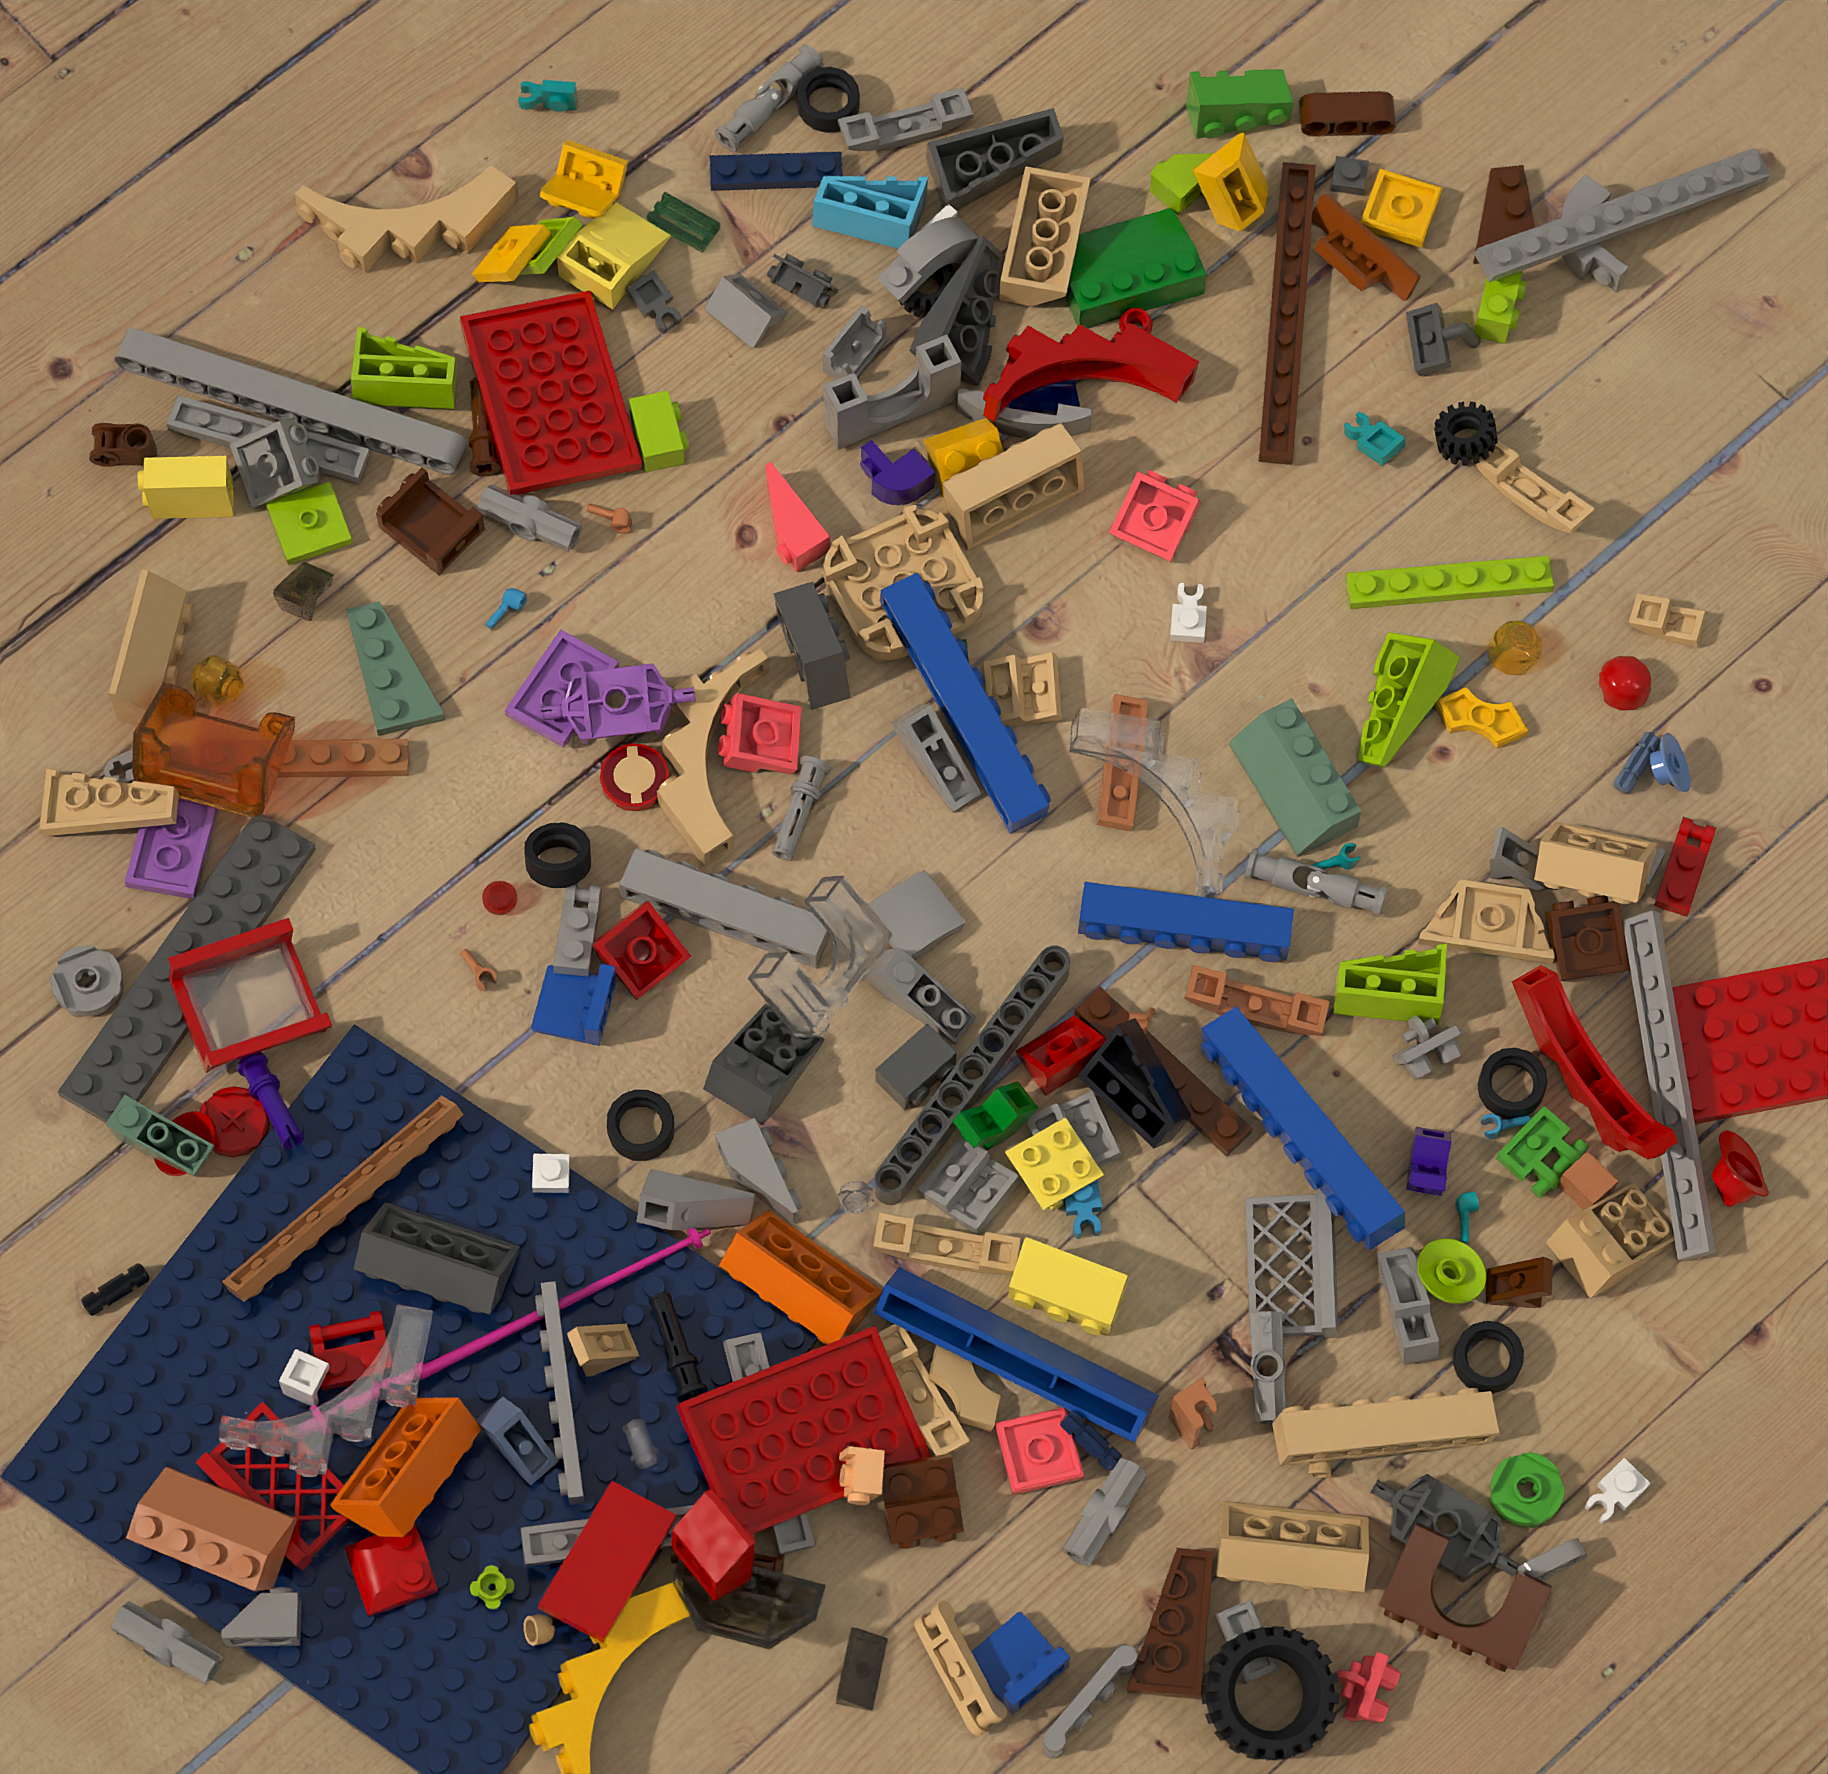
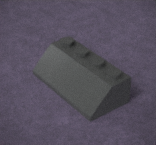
[354,1202,520,1315]

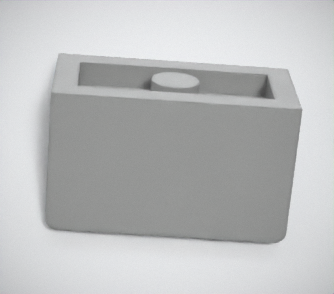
[705,273,788,347]

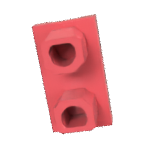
[1337,1652,1401,1723]

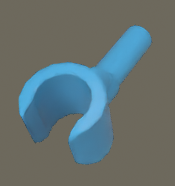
[485,588,527,629]
[1481,1114,1531,1139]

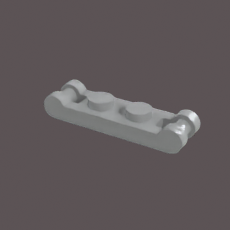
[1042,1644,1137,1759]

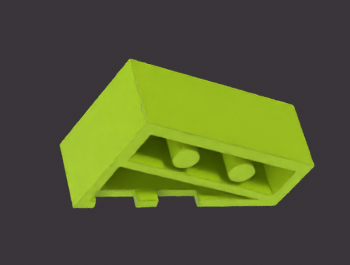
[1333,943,1447,1025]

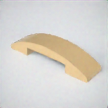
[1472,440,1595,534]
[873,1213,1021,1274]
[878,1324,970,1456]

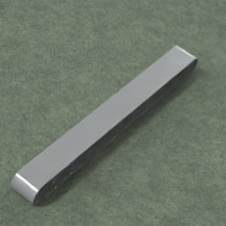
[114,328,467,475]

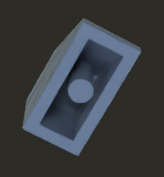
[476,1397,558,1485]

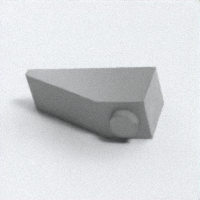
[890,704,982,812]

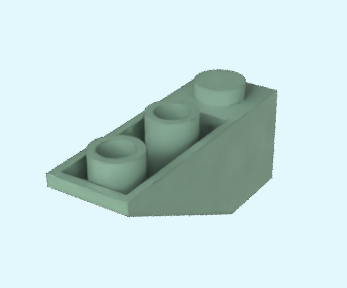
[105,1095,215,1177]

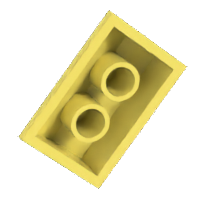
[1008,1237,1128,1336]

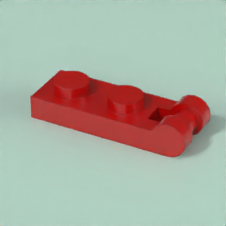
[1654,816,1717,917]

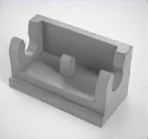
[823,305,889,379]

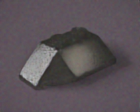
[672,1558,826,1650]

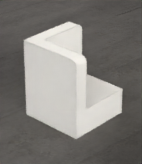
[279,1349,330,1406]

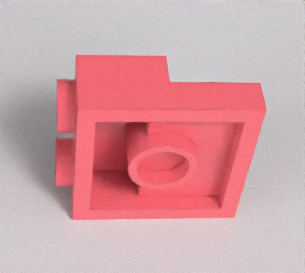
[1109,470,1202,562]
[717,693,802,775]

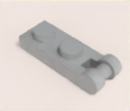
[553,884,602,977]

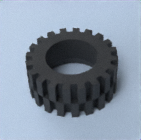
[1201,1626,1340,1761]

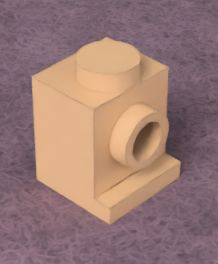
[839,1446,885,1505]

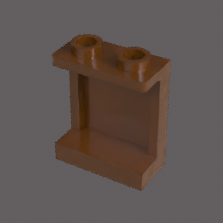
[376,468,485,576]

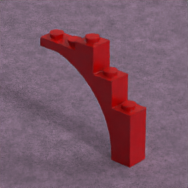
[983,323,1199,422]
[1512,965,1678,1160]

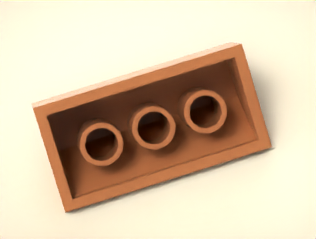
[126,1467,297,1591]

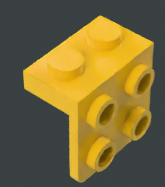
[540,139,629,218]

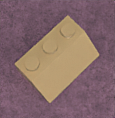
[1534,821,1658,904]

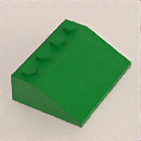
[1065,208,1207,328]

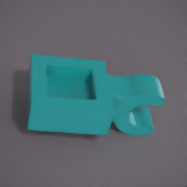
[518,80,577,112]

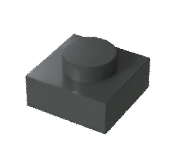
[1331,156,1369,196]

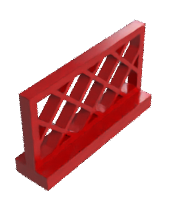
[196,1402,350,1571]

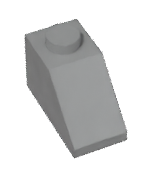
[221,1587,302,1647]

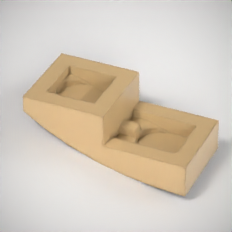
[1629,593,1706,647]

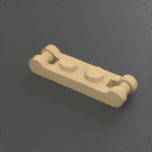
[914,1601,1007,1736]

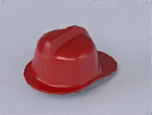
[1711,1130,1769,1207]

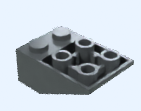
[703,1003,825,1125]

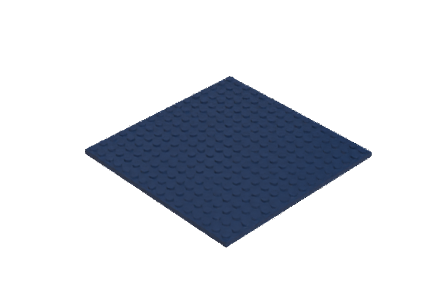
[0,1024,818,1774]

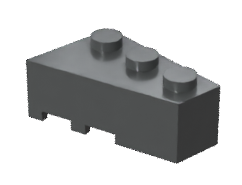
[773,582,850,710]

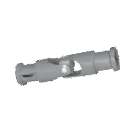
[714,44,824,152]
[1244,848,1388,917]

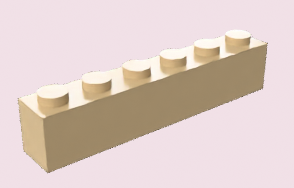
[1272,1388,1500,1466]

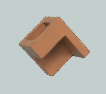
[1559,1152,1618,1210]

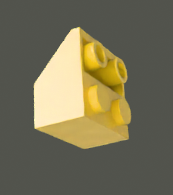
[1192,132,1269,232]
[923,418,1003,500]

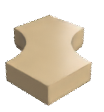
[928,1345,1001,1432]

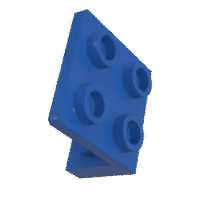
[531,963,617,1046]
[971,1612,1070,1715]

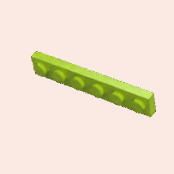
[1345,556,1554,609]

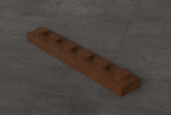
[1074,986,1252,1157]

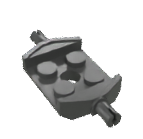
[1370,1474,1520,1583]

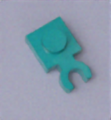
[1344,412,1405,466]

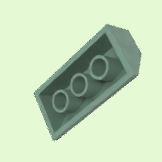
[1229,698,1361,857]

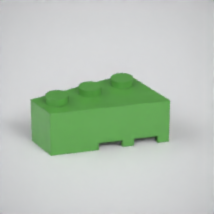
[1186,69,1293,139]

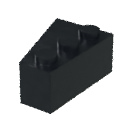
[1078,1018,1192,1149]

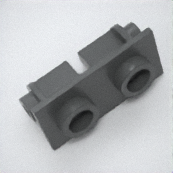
[767,253,838,308]

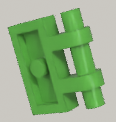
[1496,1106,1588,1198]

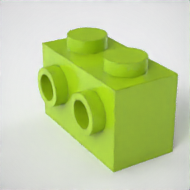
[1474,270,1527,344]

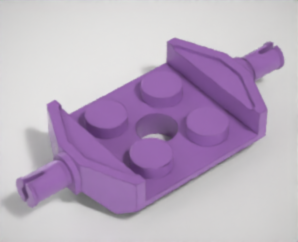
[541,663,696,744]

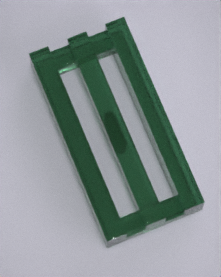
[647,192,720,253]

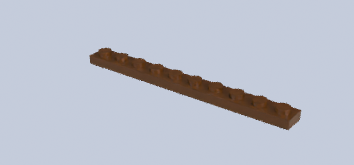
[1258,162,1316,465]

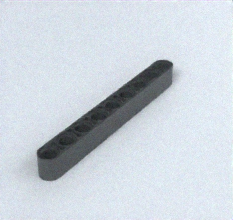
[874,945,1070,1205]

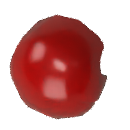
[1599,656,1651,710]

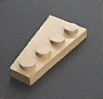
[39,769,179,836]

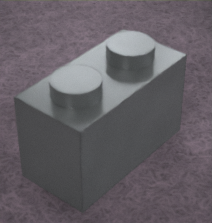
[875,1023,957,1110]

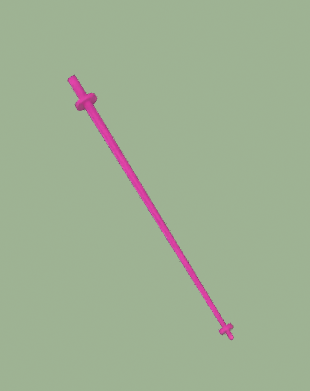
[277,1227,711,1450]

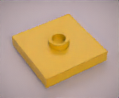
[1360,168,1443,248]
[471,224,551,282]

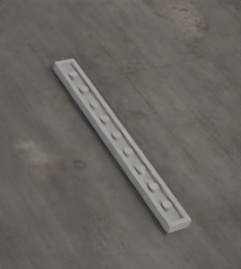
[1474,148,1771,282]
[1622,910,1716,1262]

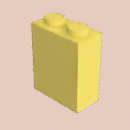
[138,456,234,519]

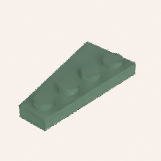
[346,601,446,736]

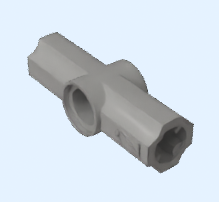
[477,484,582,552]
[1250,1311,1287,1424]
[1063,1458,1147,1568]
[111,1600,224,1685]

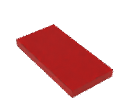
[538,1481,677,1643]

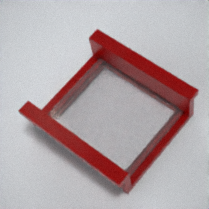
[168,918,332,1073]

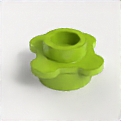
[470,1565,515,1610]

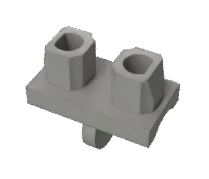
[1392,1015,1462,1079]

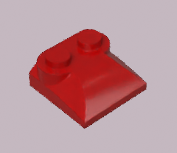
[592,901,691,1000]
[344,1522,439,1617]

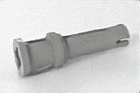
[771,756,831,861]

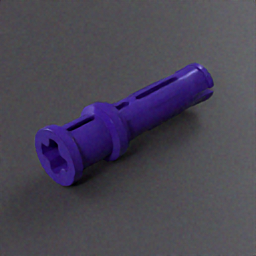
[237,1052,304,1149]

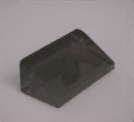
[836,1627,888,1711]

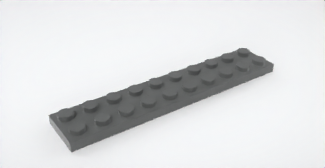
[58,811,316,1123]

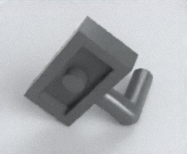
[1406,303,1481,376]

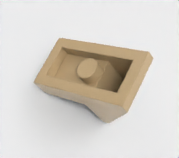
[567,1324,639,1377]

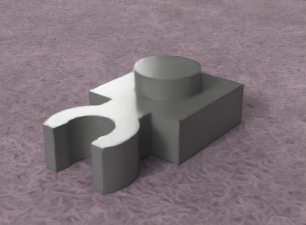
[626,270,681,334]

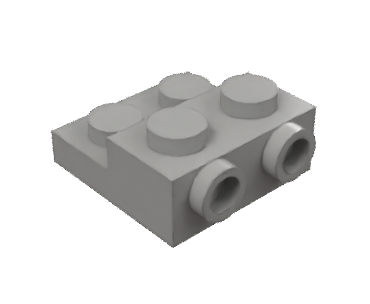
[229,419,319,508]

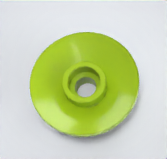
[1417,1238,1486,1304]

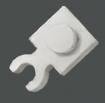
[1170,583,1207,643]
[1585,1458,1651,1524]

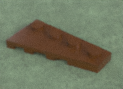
[1127,1548,1214,1700]

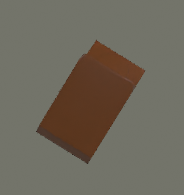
[1486,1257,1553,1308]

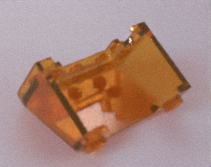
[132,682,295,817]

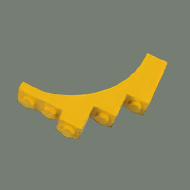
[529,1581,690,1774]

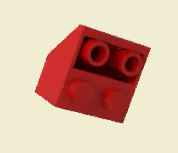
[671,1489,756,1602]

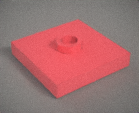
[995,1407,1084,1495]

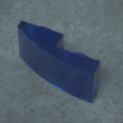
[1007,381,1080,413]

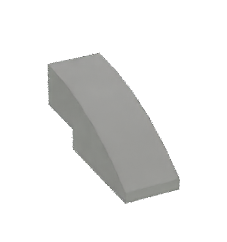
[1377,1247,1439,1365]

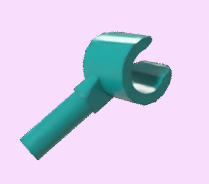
[1312,843,1360,870]
[1456,1191,1479,1243]

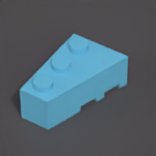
[812,176,928,249]

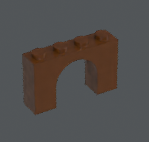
[1378,1522,1552,1672]

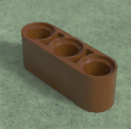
[1299,91,1396,137]

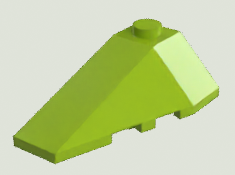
[1357,632,1460,768]

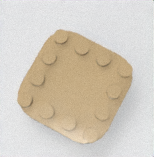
[823,505,984,663]

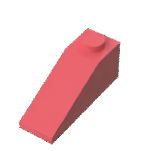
[765,462,830,572]

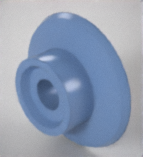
[1650,733,1690,792]

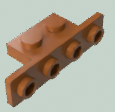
[1312,193,1421,301]

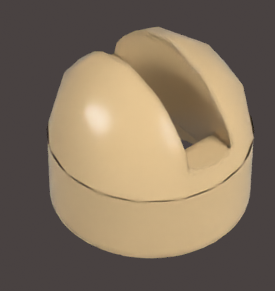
[524,1614,555,1646]

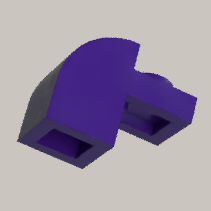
[860,440,935,505]
[1406,1127,1452,1196]

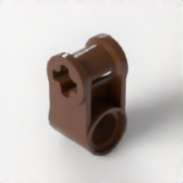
[89,423,157,467]

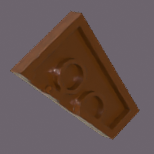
[1473,165,1535,264]

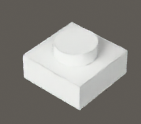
[532,1154,570,1193]

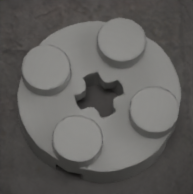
[51,945,123,1017]

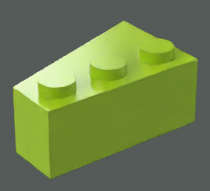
[351,326,458,409]

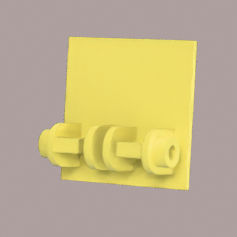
[1005,1117,1104,1211]

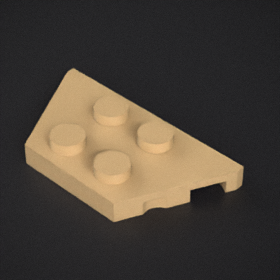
[1418,879,1555,964]

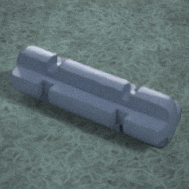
[1614,732,1661,794]

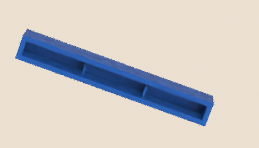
[880,572,1051,834]
[1200,1006,1405,1251]
[874,1267,1159,1442]

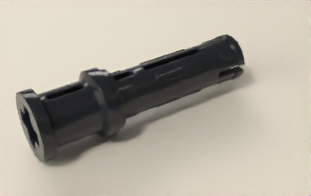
[648,1292,708,1403]

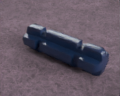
[1060,1410,1122,1471]

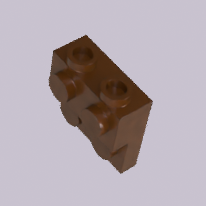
[1545,895,1630,981]
[882,1453,964,1549]

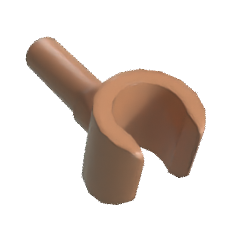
[587,503,632,534]
[460,949,497,991]
[1129,1007,1156,1035]

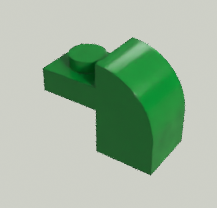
[952,1081,1039,1150]

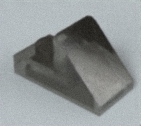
[273,561,334,622]

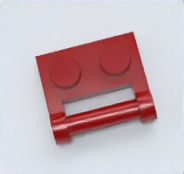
[309,1310,394,1391]

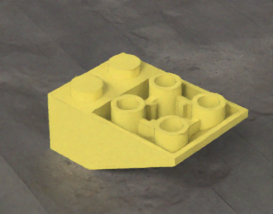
[557,202,671,310]

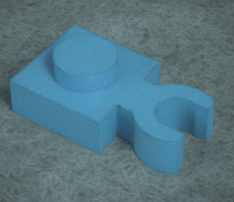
[1063,1180,1102,1239]

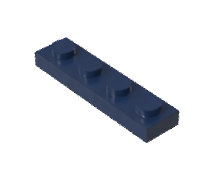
[710,151,842,191]

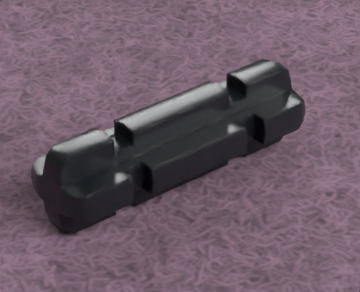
[81,1263,150,1316]

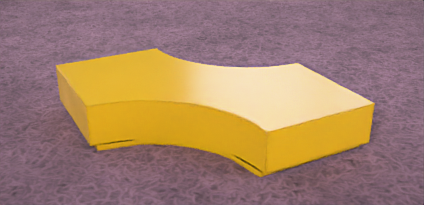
[1434,687,1528,749]

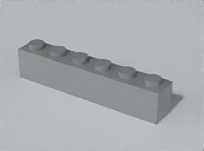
[619,848,831,969]

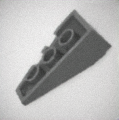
[909,236,1005,386]

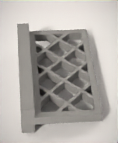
[1246,1190,1339,1338]

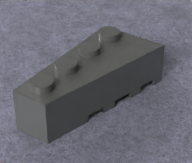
[926,108,1064,211]

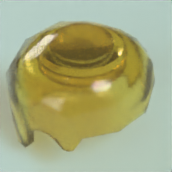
[1488,620,1542,675]

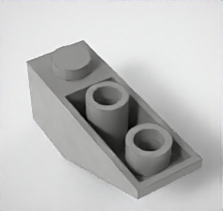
[864,948,976,1044]
[715,1118,802,1224]
[636,1169,755,1230]

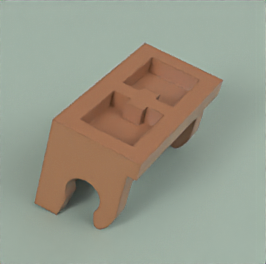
[1168,1377,1217,1450]

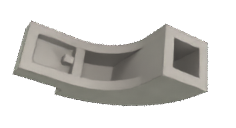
[1561,174,1629,292]
[877,217,980,304]

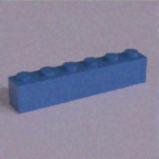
[1078,882,1294,962]

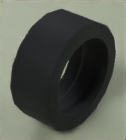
[797,67,860,133]
[524,822,591,888]
[1477,1047,1548,1119]
[607,1089,675,1161]
[1453,1321,1524,1394]

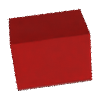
[1015,1015,1105,1096]

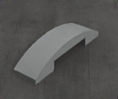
[838,87,973,151]
[957,388,1092,439]

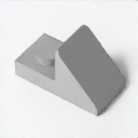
[1490,827,1545,890]

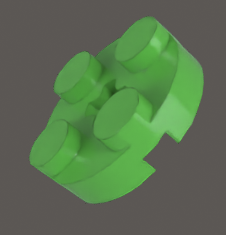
[1490,1452,1564,1528]

